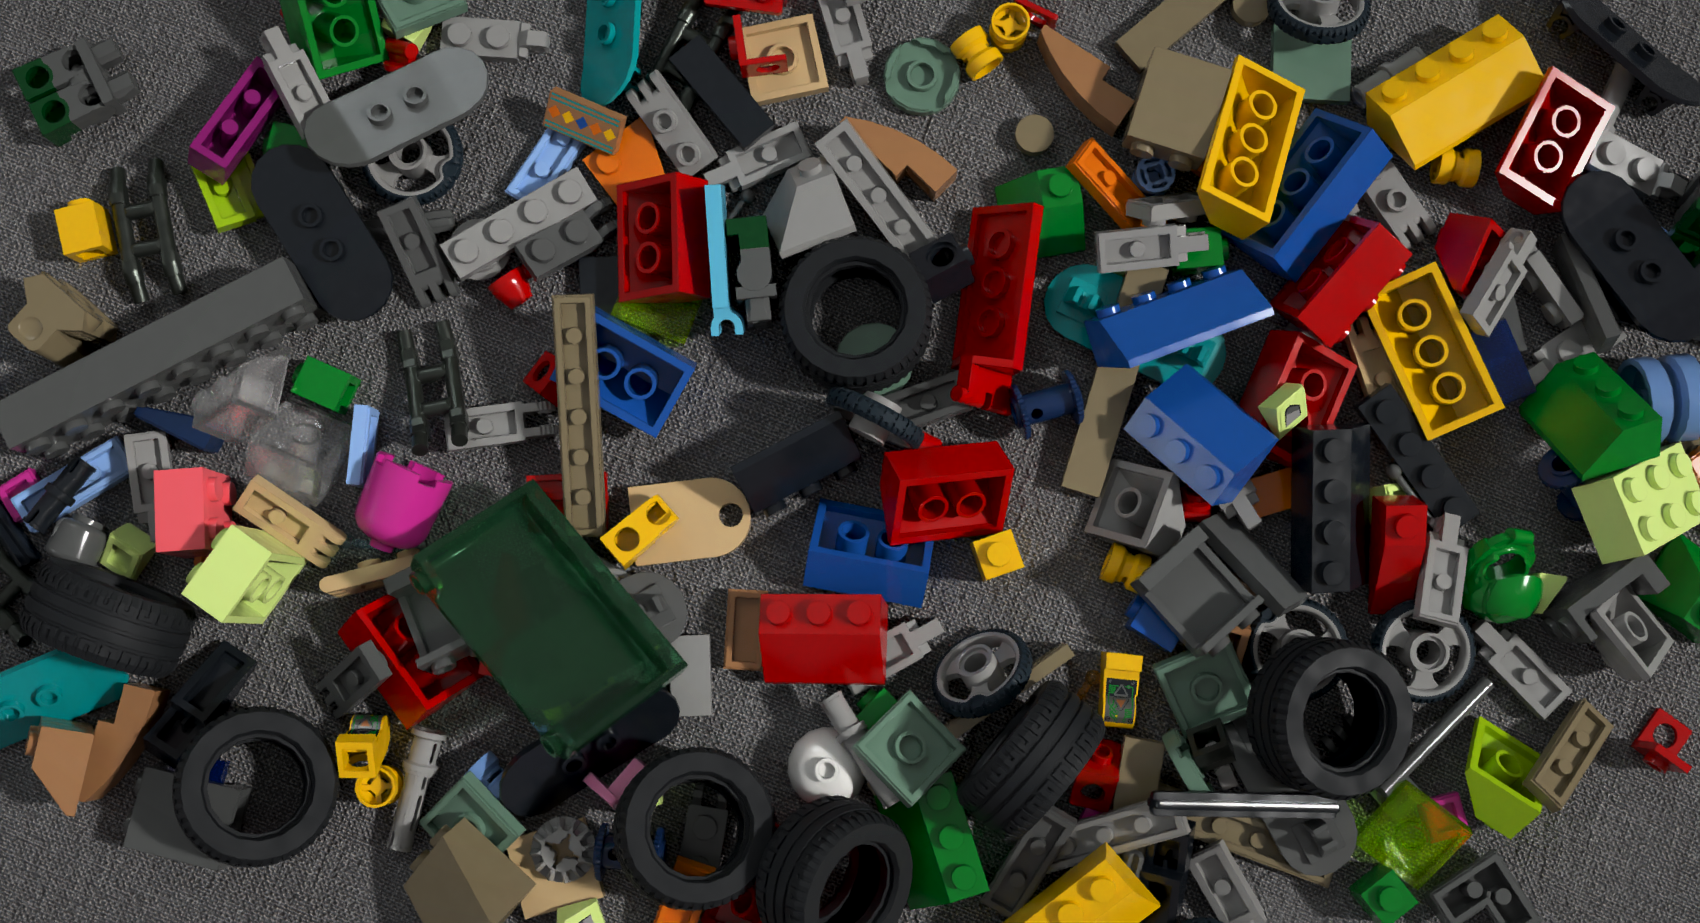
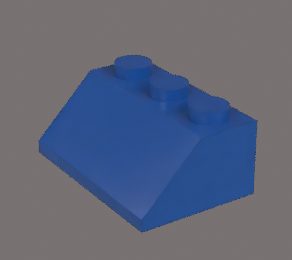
[549,306,697,438]
[1123,364,1279,506]
[803,498,934,608]

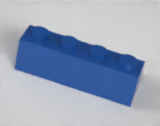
[1221,108,1393,283]
[1084,265,1275,368]

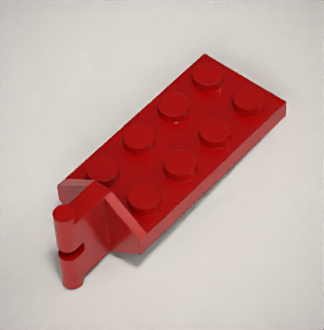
[950,202,1044,416]

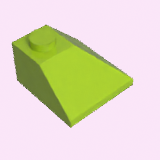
[1465,716,1542,839]

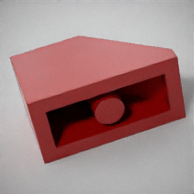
[1434,212,1506,300]

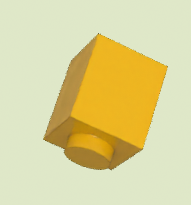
[54,198,118,263]
[970,529,1024,582]

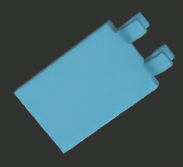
[704,184,746,336]

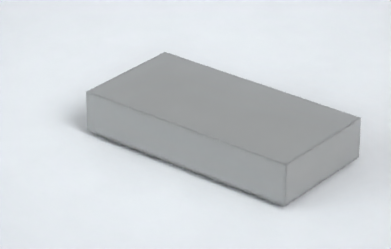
[670,635,713,717]

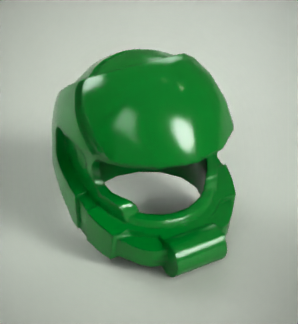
[1462,527,1543,623]

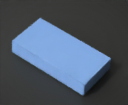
[346,404,380,488]

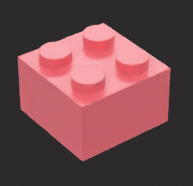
[153,467,237,559]

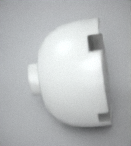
[787,727,866,803]

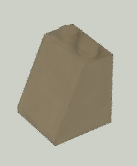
[1121,46,1232,171]
[403,817,536,923]

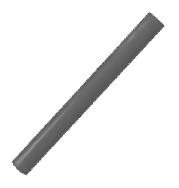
[1376,676,1494,798]

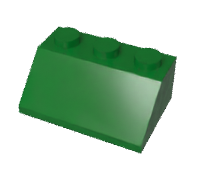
[279,0,390,80]
[1519,352,1662,482]
[873,768,990,910]

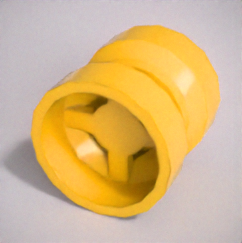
[989,2,1030,53]
[950,25,1004,81]
[1429,148,1482,188]
[1099,542,1152,594]
[355,764,404,808]

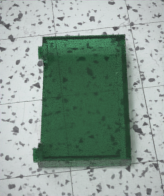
[409,479,688,760]

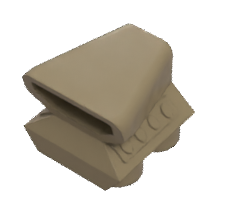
[8,271,119,368]

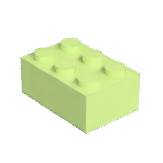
[1571,441,1700,565]
[181,524,309,624]

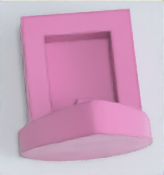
[583,758,647,810]

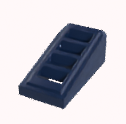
[134,407,231,454]

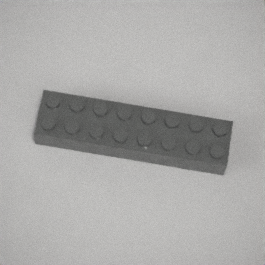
[0,256,327,459]

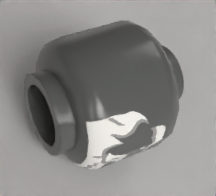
[45,513,108,567]

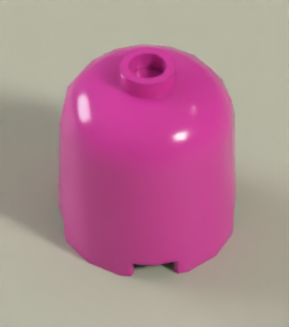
[354,451,453,553]

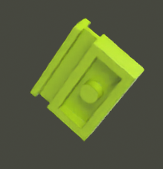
[190,151,265,234]

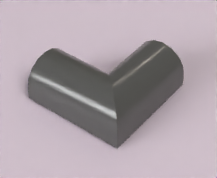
[1424,849,1542,923]

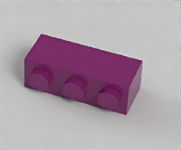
[188,56,283,185]

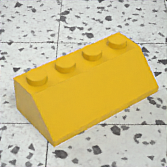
[1366,14,1544,170]
[1196,54,1305,240]
[1366,261,1505,441]
[1002,842,1160,923]

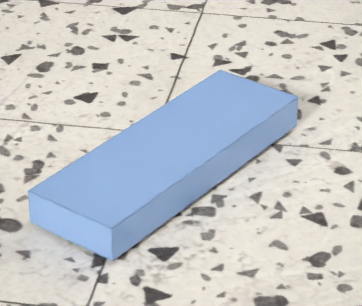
[505,128,587,201]
[10,435,129,534]

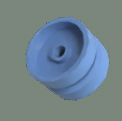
[1617,353,1700,443]

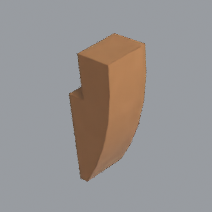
[1037,25,1135,137]
[840,116,958,201]
[79,683,171,802]

